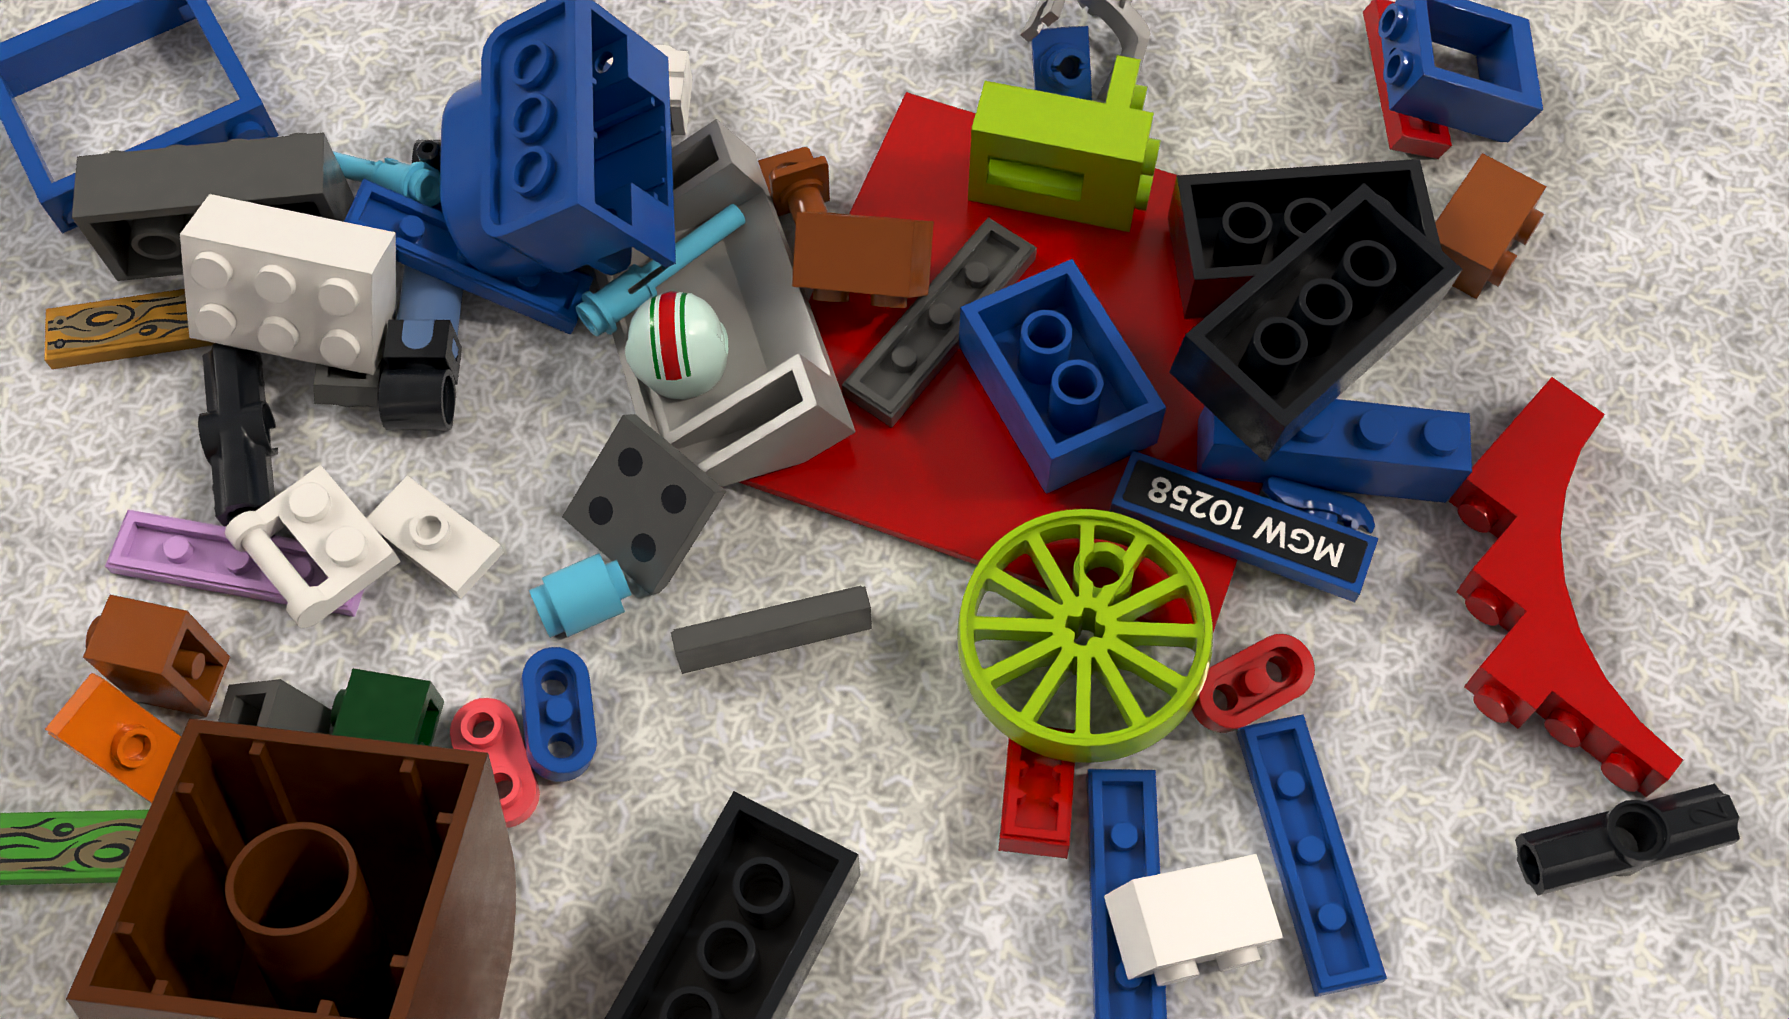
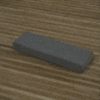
[671,585,872,674]

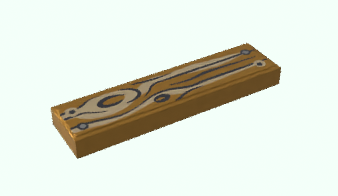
[44,288,215,369]

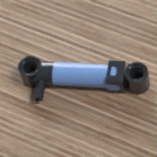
[378,140,463,431]

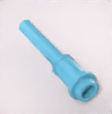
[333,151,441,207]
[576,204,746,337]

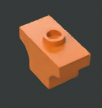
[45,673,181,803]

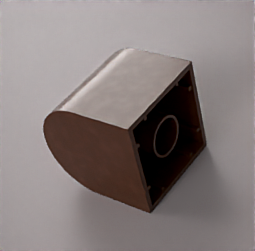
[66,718,516,1019]

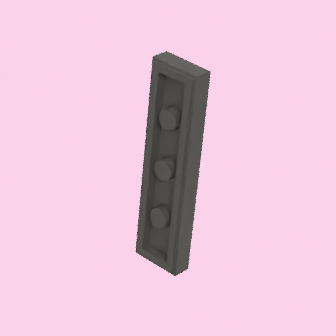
[842,217,1037,428]

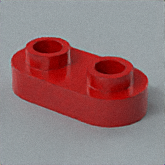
[1191,634,1315,733]

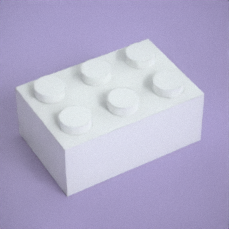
[180,194,396,375]

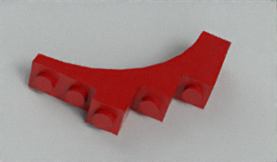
[1448,377,1684,797]

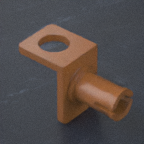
[758,147,830,226]

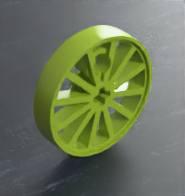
[957,509,1213,763]

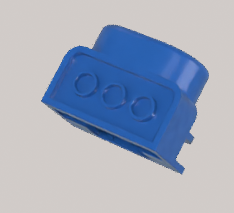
[440,0,676,282]

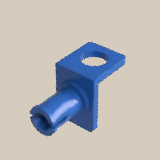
[1031,26,1092,101]

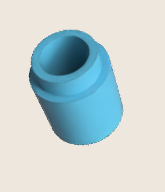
[529,553,632,638]

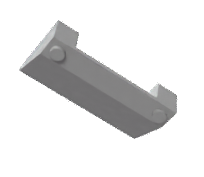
[593,119,856,487]

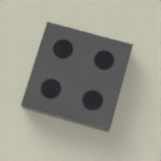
[562,414,726,595]

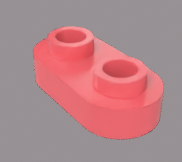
[450,698,540,828]

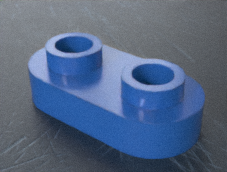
[520,647,597,782]

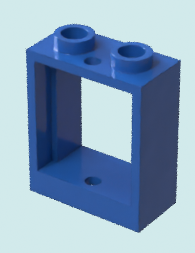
[1378,0,1543,142]

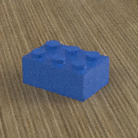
[959,259,1166,494]

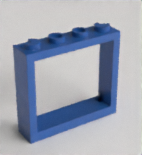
[0,0,279,234]

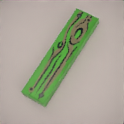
[0,810,149,885]

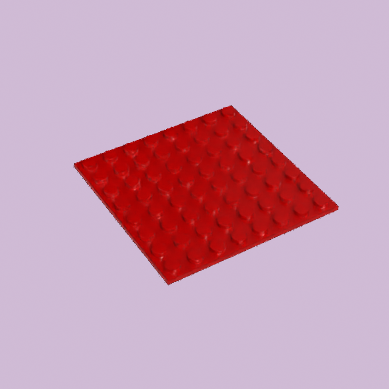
[738,92,1263,632]

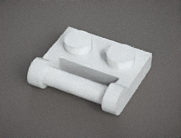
[224,465,400,628]

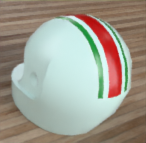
[625,291,728,400]

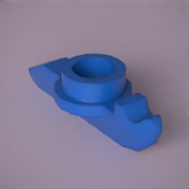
[1263,476,1375,533]

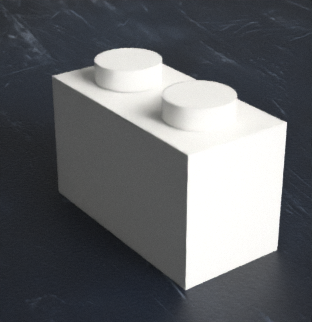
[1104,854,1283,986]

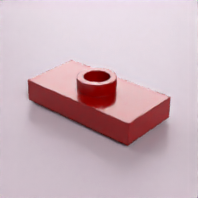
[998,727,1075,859]

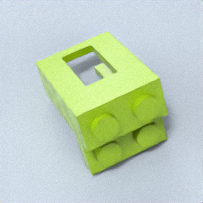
[968,55,1161,232]

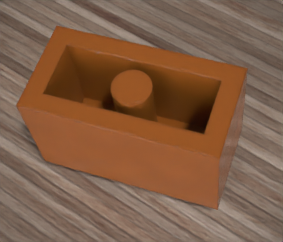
[1435,153,1547,299]
[792,212,934,308]
[83,594,230,717]

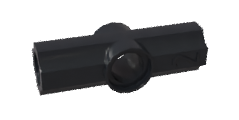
[198,343,278,526]
[1515,783,1740,896]

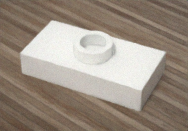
[366,476,504,599]

